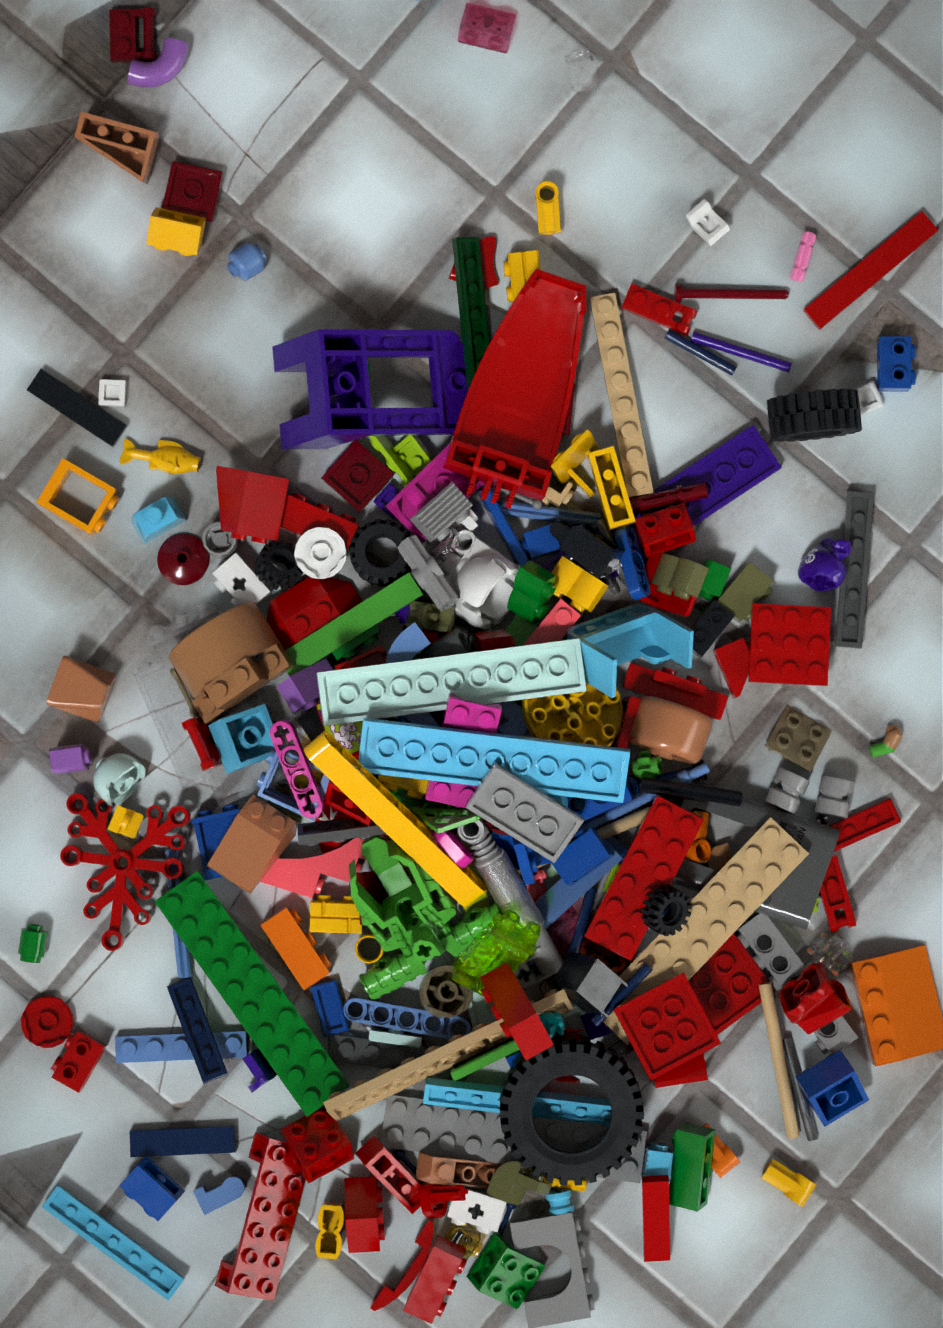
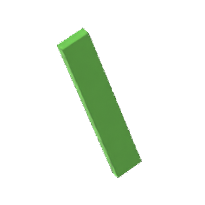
[286,572,424,676]

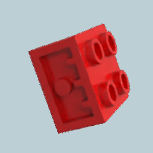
[281,1106,354,1184]

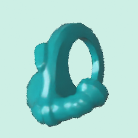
[540,1012,565,1039]

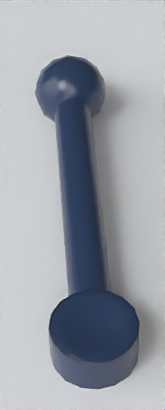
[395,1149,425,1183]
[498,1203,516,1236]

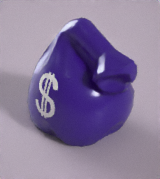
[798,537,851,592]

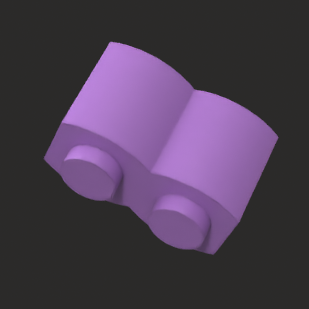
[49,743,93,774]

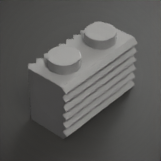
[410,482,473,543]

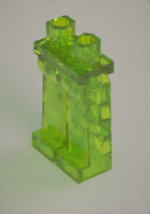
[451,909,541,997]

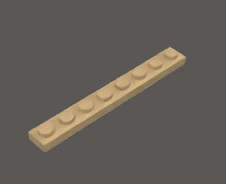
[590,293,654,498]

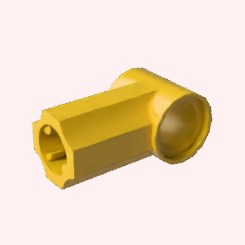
[535,181,561,235]
[761,1158,817,1207]

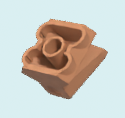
[46,655,116,723]

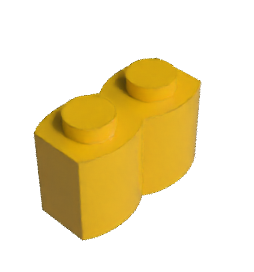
[551,556,608,613]
[315,1201,345,1259]

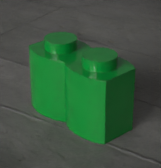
[507,561,556,624]

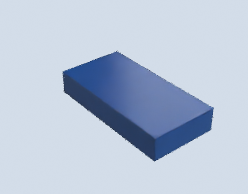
[311,979,349,1037]

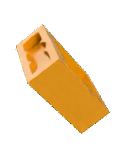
[36,458,120,536]

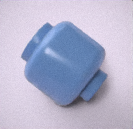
[227,242,267,281]

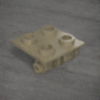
[765,705,832,772]

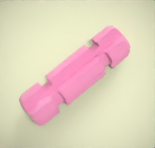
[790,231,816,282]

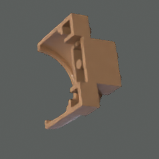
[168,602,295,724]

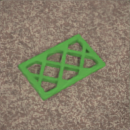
[403,796,481,834]

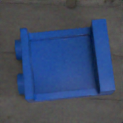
[192,804,242,881]

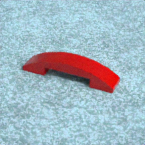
[370,1218,434,1311]

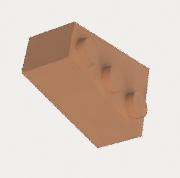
[74,112,160,184]

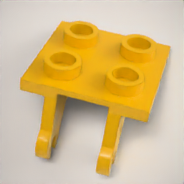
[551,429,599,497]

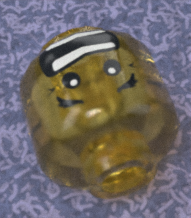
[444,1223,483,1259]

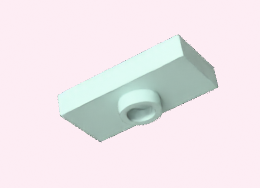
[369,1028,422,1048]

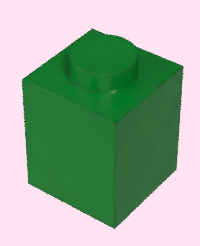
[698,559,731,601]

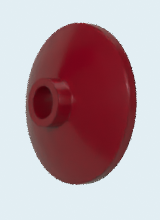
[157,534,209,585]

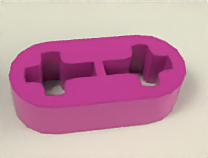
[431,823,474,869]

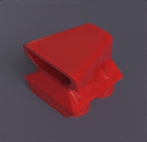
[778,962,852,1035]

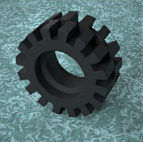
[254,540,303,591]
[641,884,692,936]

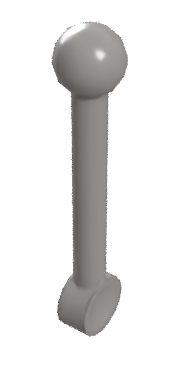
[493,486,542,510]

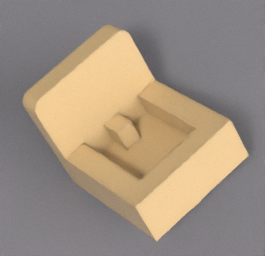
[541,481,575,508]

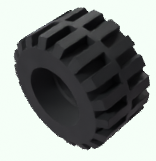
[349,519,411,586]

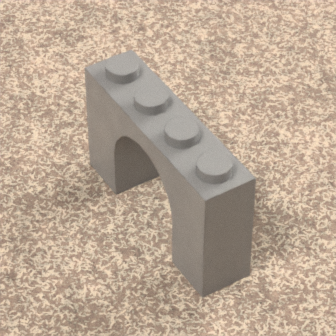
[510,1212,595,1328]

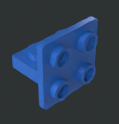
[491,830,551,885]

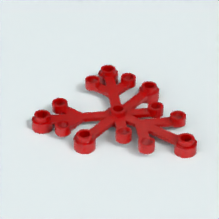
[60,793,191,951]

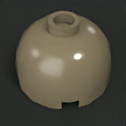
[419,965,473,1018]

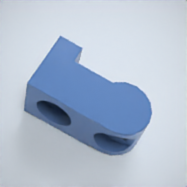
[193,1175,245,1215]

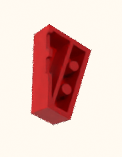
[479,962,554,1061]

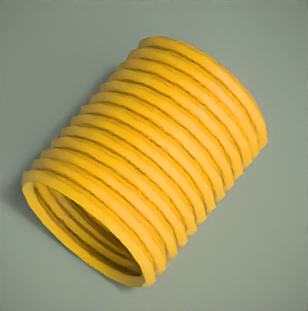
[355,934,384,963]

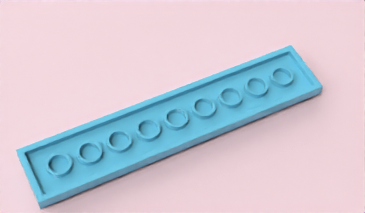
[358,718,630,803]

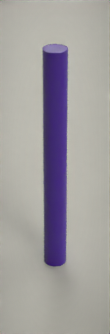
[691,332,792,373]

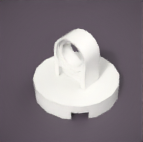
[294,527,346,579]

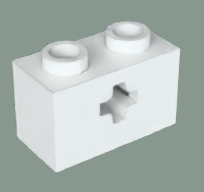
[212,553,272,606]
[447,1186,506,1235]

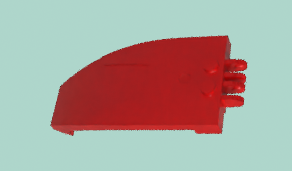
[443,269,586,509]

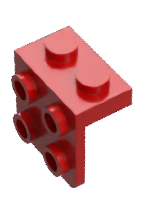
[639,553,696,617]

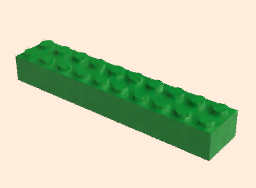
[154,871,350,1117]

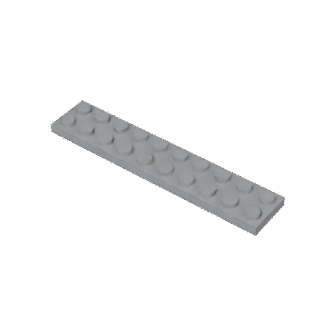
[381,1094,647,1183]

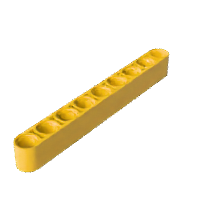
[304,731,487,908]

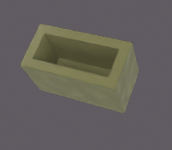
[717,562,774,623]

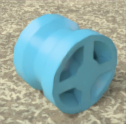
[545,1189,575,1215]

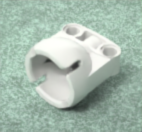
[425,530,519,629]

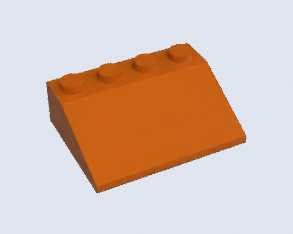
[849,945,943,1066]

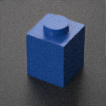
[520,524,561,560]

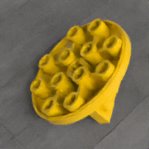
[522,682,623,747]

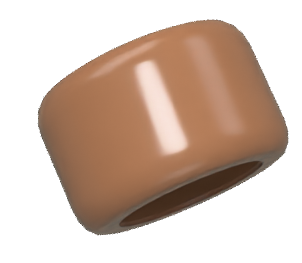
[629,696,712,764]

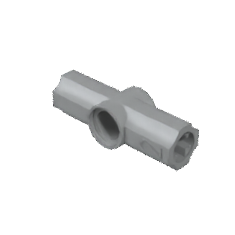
[397,535,459,612]

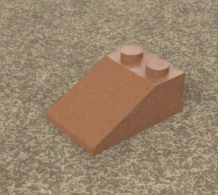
[207,795,296,894]

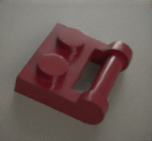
[109,7,157,63]

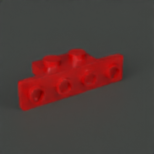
[622,663,728,720]

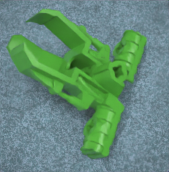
[349,835,509,1000]

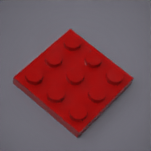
[748,603,831,686]
[688,933,777,1035]
[613,972,721,1080]

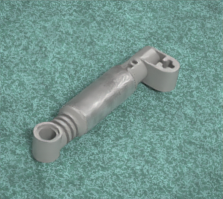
[458,815,564,988]

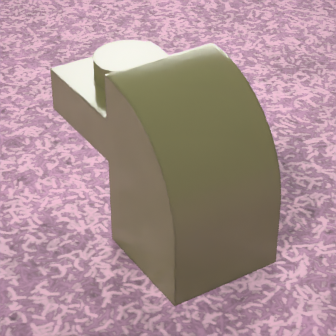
[486,1161,552,1206]

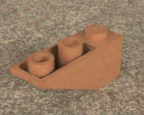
[415,1152,502,1189]

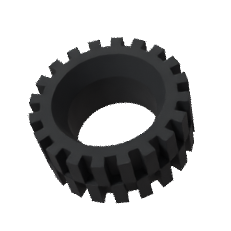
[767,389,862,442]

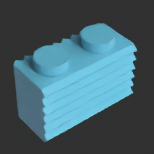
[641,1142,673,1183]

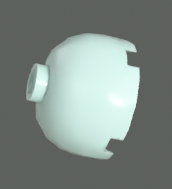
[93,753,146,806]

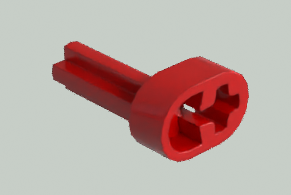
[418,1182,468,1219]

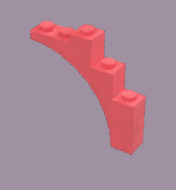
[260,834,391,898]

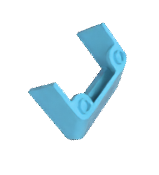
[567,603,694,698]

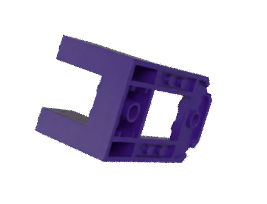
[272,329,467,450]

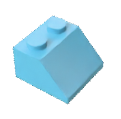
[208,704,275,774]

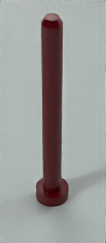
[674,284,789,302]

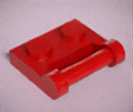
[181,717,223,771]

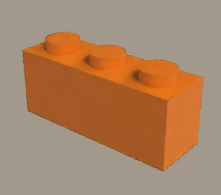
[261,907,332,990]

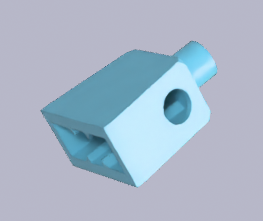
[131,496,187,544]

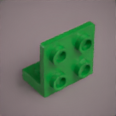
[466,1233,545,1309]

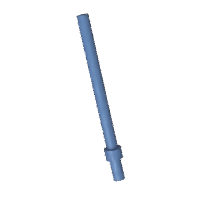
[571,763,710,840]

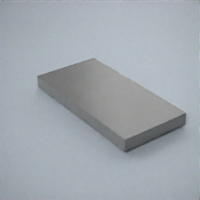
[465,762,584,863]

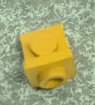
[108,805,144,839]

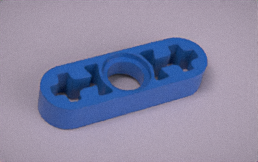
[615,525,650,600]

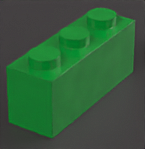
[669,1122,715,1212]

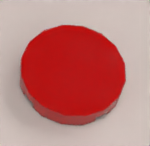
[21,996,74,1048]

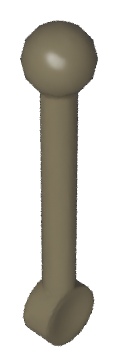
[170,668,199,717]

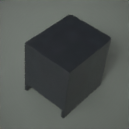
[551,952,628,1018]

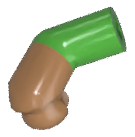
[869,725,902,758]

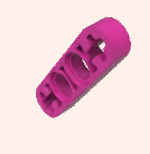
[270,719,324,819]

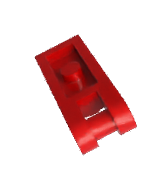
[621,283,698,336]
[819,855,856,933]

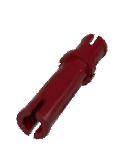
[629,482,708,514]

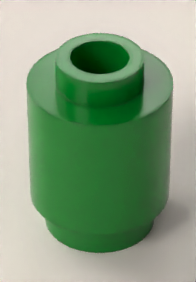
[18,924,47,963]

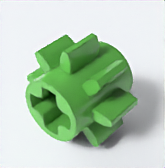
[632,750,663,779]

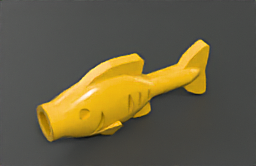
[119,439,201,475]

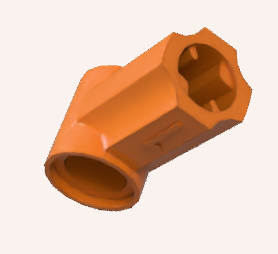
[684,810,711,863]
[703,1123,740,1178]

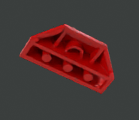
[266,577,363,650]

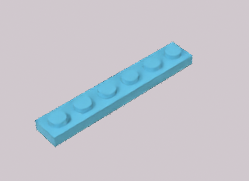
[42,1184,185,1301]

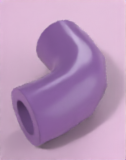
[128,38,189,87]

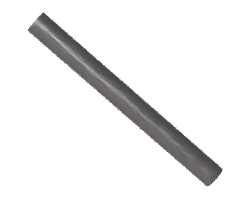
[782,1037,818,1141]

